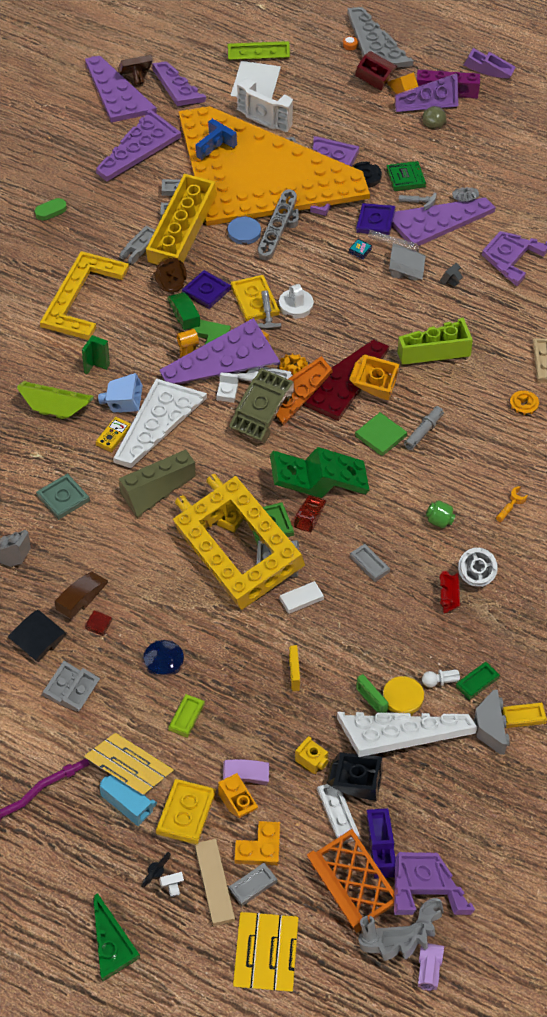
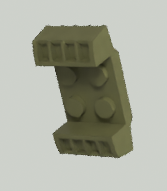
[229,368,294,444]

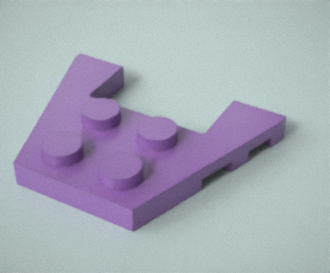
[482,231,547,286]
[394,852,475,915]

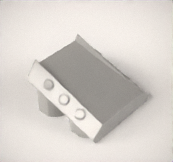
[389,243,426,281]

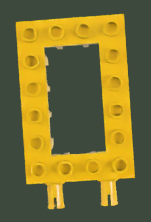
[173,474,305,610]

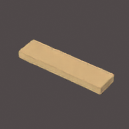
[195,839,235,927]

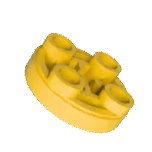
[383,676,424,716]

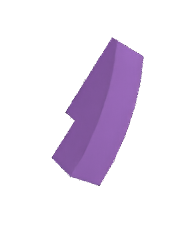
[464,48,516,78]

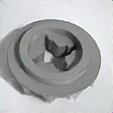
[453,187,479,202]

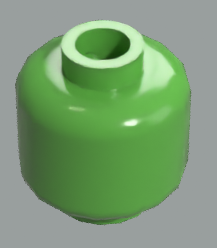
[426,500,456,528]

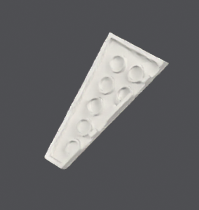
[113,379,207,468]
[337,712,477,757]

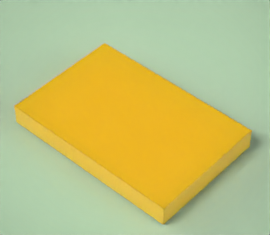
[231,275,280,322]
[156,779,216,845]

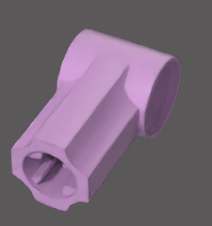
[417,943,444,991]

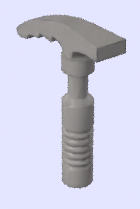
[399,192,437,210]
[256,291,282,329]

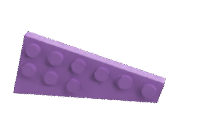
[85,56,157,123]

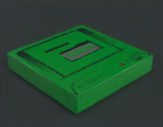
[386,161,426,191]

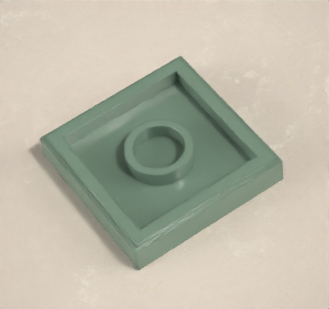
[36,473,90,520]

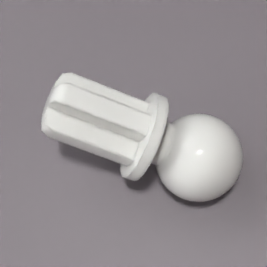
[422,670,460,688]

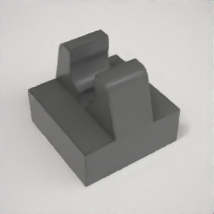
[440,263,463,287]

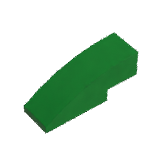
[167,292,200,330]

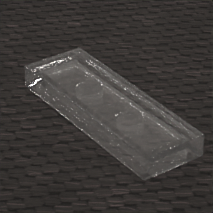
[368,230,420,252]

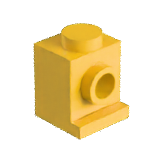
[295,736,329,775]

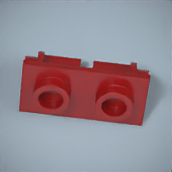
[439,571,460,614]

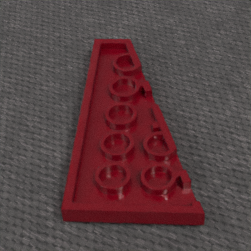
[303,339,389,421]

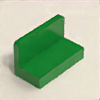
[82,335,110,374]

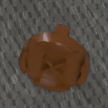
[153,257,187,293]

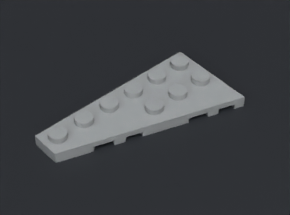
[347,7,414,68]

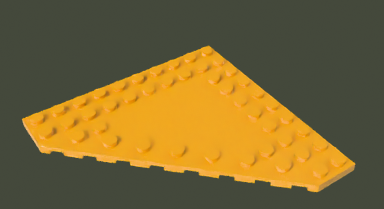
[178,106,370,226]

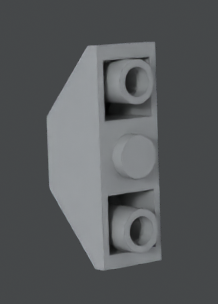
[0,530,31,567]
[474,689,510,755]

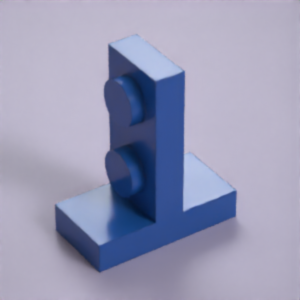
[195,118,237,160]

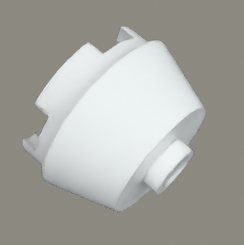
[458,548,498,587]

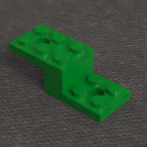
[270,447,370,498]

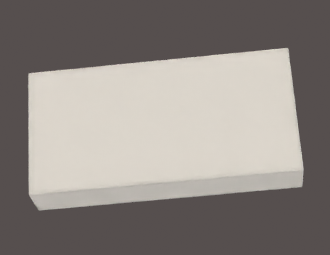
[279,581,324,614]

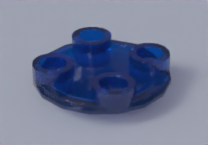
[143,640,184,675]

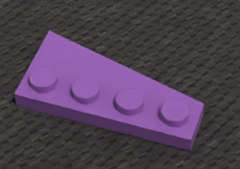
[152,61,206,106]
[395,74,458,112]

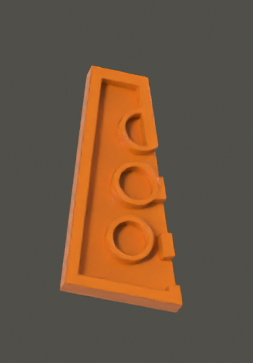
[276,356,333,426]

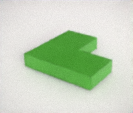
[193,320,231,344]

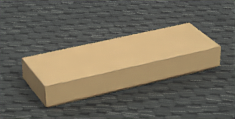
[532,338,547,383]

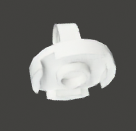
[279,284,314,319]

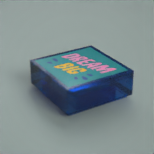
[349,239,372,259]

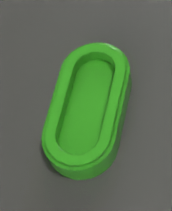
[35,198,67,220]

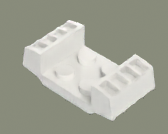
[237,78,293,132]

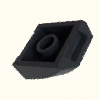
[327,752,383,801]

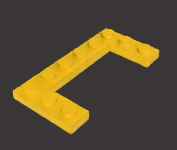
[40,251,129,340]

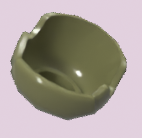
[422,106,447,128]

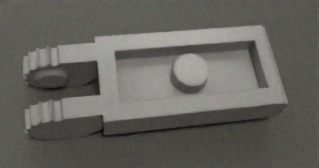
[119,226,155,264]

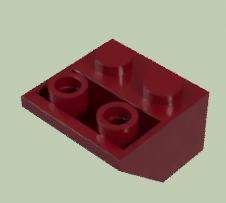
[355,51,397,91]

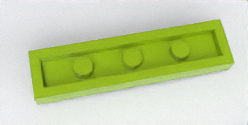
[227,41,290,60]

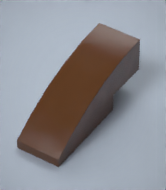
[54,572,108,619]

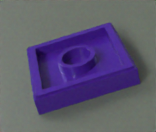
[356,203,396,235]
[182,270,231,309]

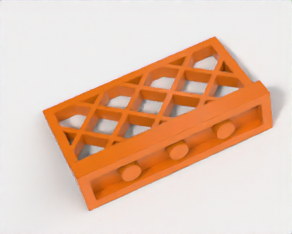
[307,829,394,934]

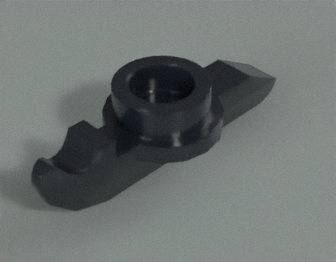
[142,852,171,888]

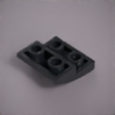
[8,609,67,662]

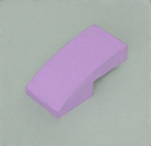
[223,760,269,786]

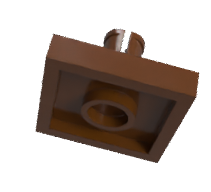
[118,54,153,85]

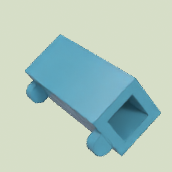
[99,775,157,826]

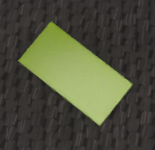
[169,694,205,738]

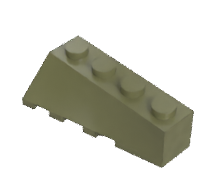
[119,450,196,519]

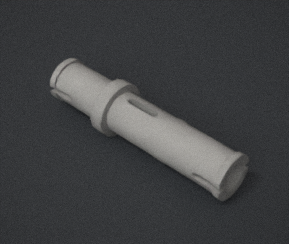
[404,406,444,451]

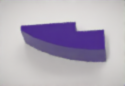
[367,808,395,879]

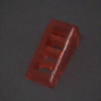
[294,495,326,533]

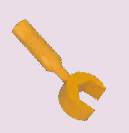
[496,486,528,522]

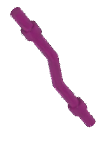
[0,758,90,821]

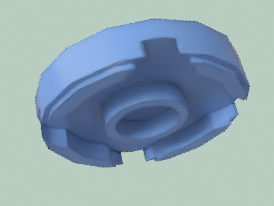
[227,217,261,244]

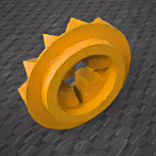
[279,352,308,375]
[510,390,539,415]

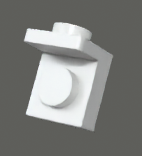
[217,372,238,403]

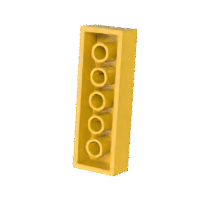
[146,173,217,265]

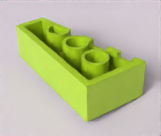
[397,317,473,365]

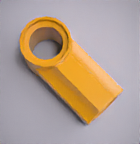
[176,329,199,358]

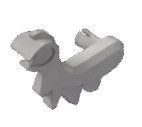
[358,898,444,961]

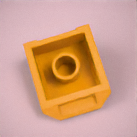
[349,355,400,401]

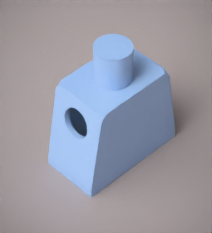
[98,373,143,413]

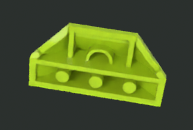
[17,381,94,419]

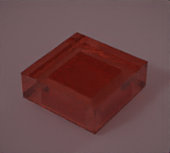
[85,610,112,636]

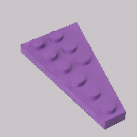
[96,108,181,181]
[310,136,359,216]
[392,197,496,248]
[159,318,280,385]

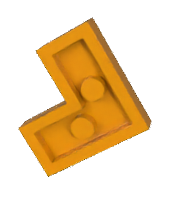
[235,821,280,866]

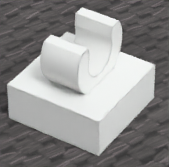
[159,872,184,897]

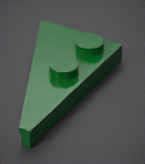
[93,893,140,982]

